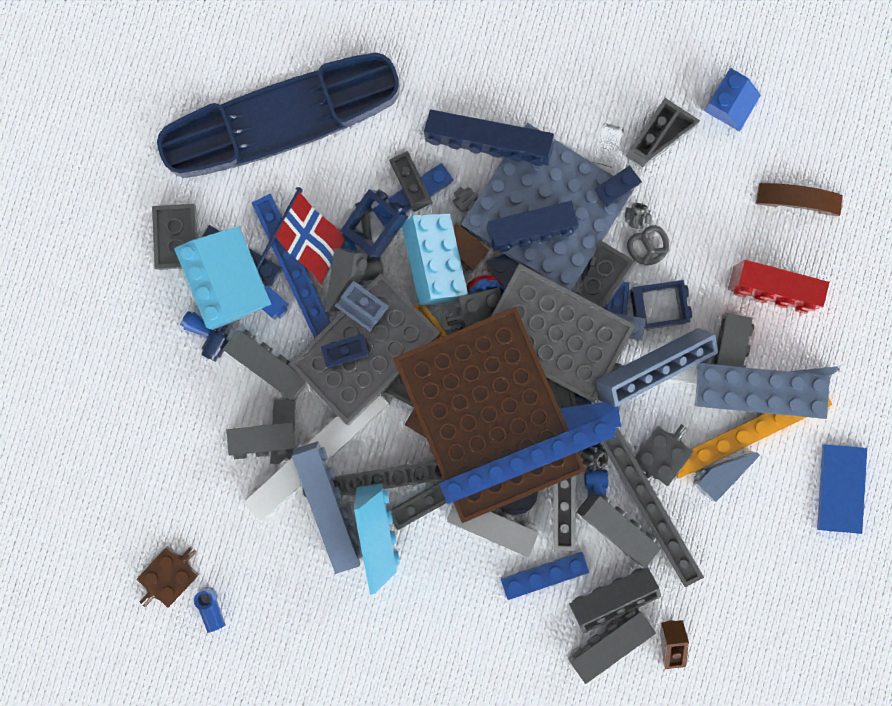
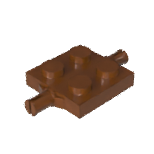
[136,546,199,608]

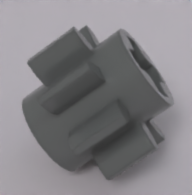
[452,186,478,213]
[624,202,651,229]
[582,444,608,471]

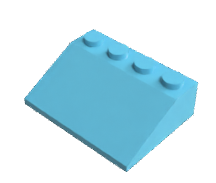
[174,226,271,330]
[354,483,400,595]

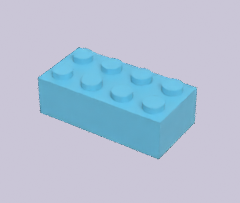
[402,214,468,306]

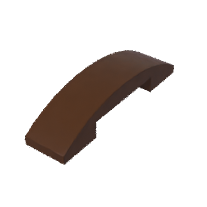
[756,183,843,216]

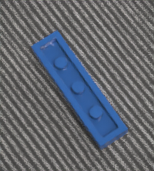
[372,163,454,228]
[501,551,589,600]

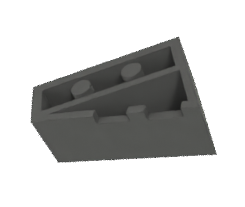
[626,98,700,167]
[226,422,295,460]

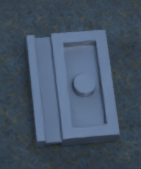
[335,281,389,332]

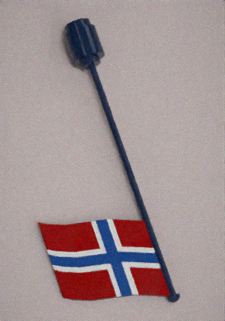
[201,187,345,362]

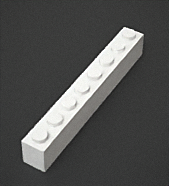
[243,395,389,522]

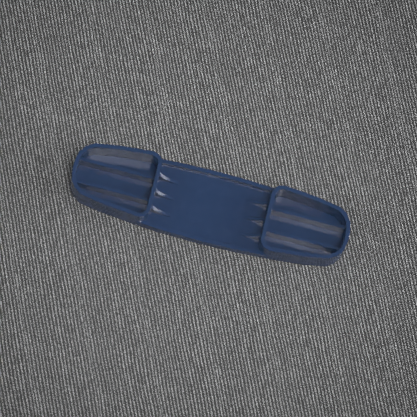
[157,52,400,178]

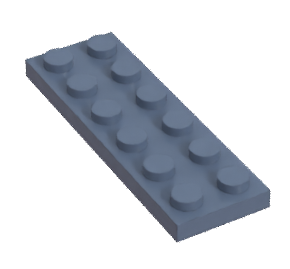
[695,363,830,419]

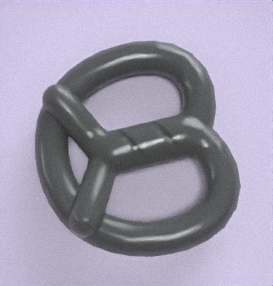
[627,225,669,266]

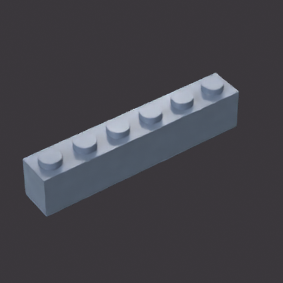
[596,328,718,407]
[291,441,363,574]

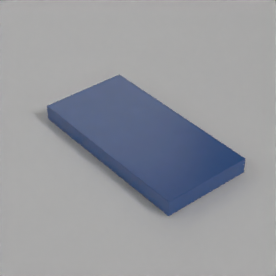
[817,444,867,534]

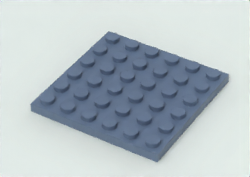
[461,122,634,291]

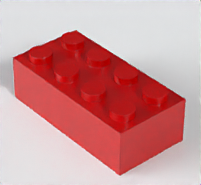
[728,260,830,314]

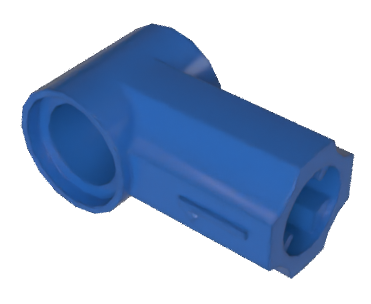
[584,469,608,497]
[193,587,226,633]

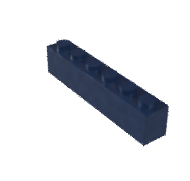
[423,109,555,166]

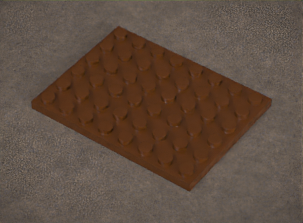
[393,306,586,523]

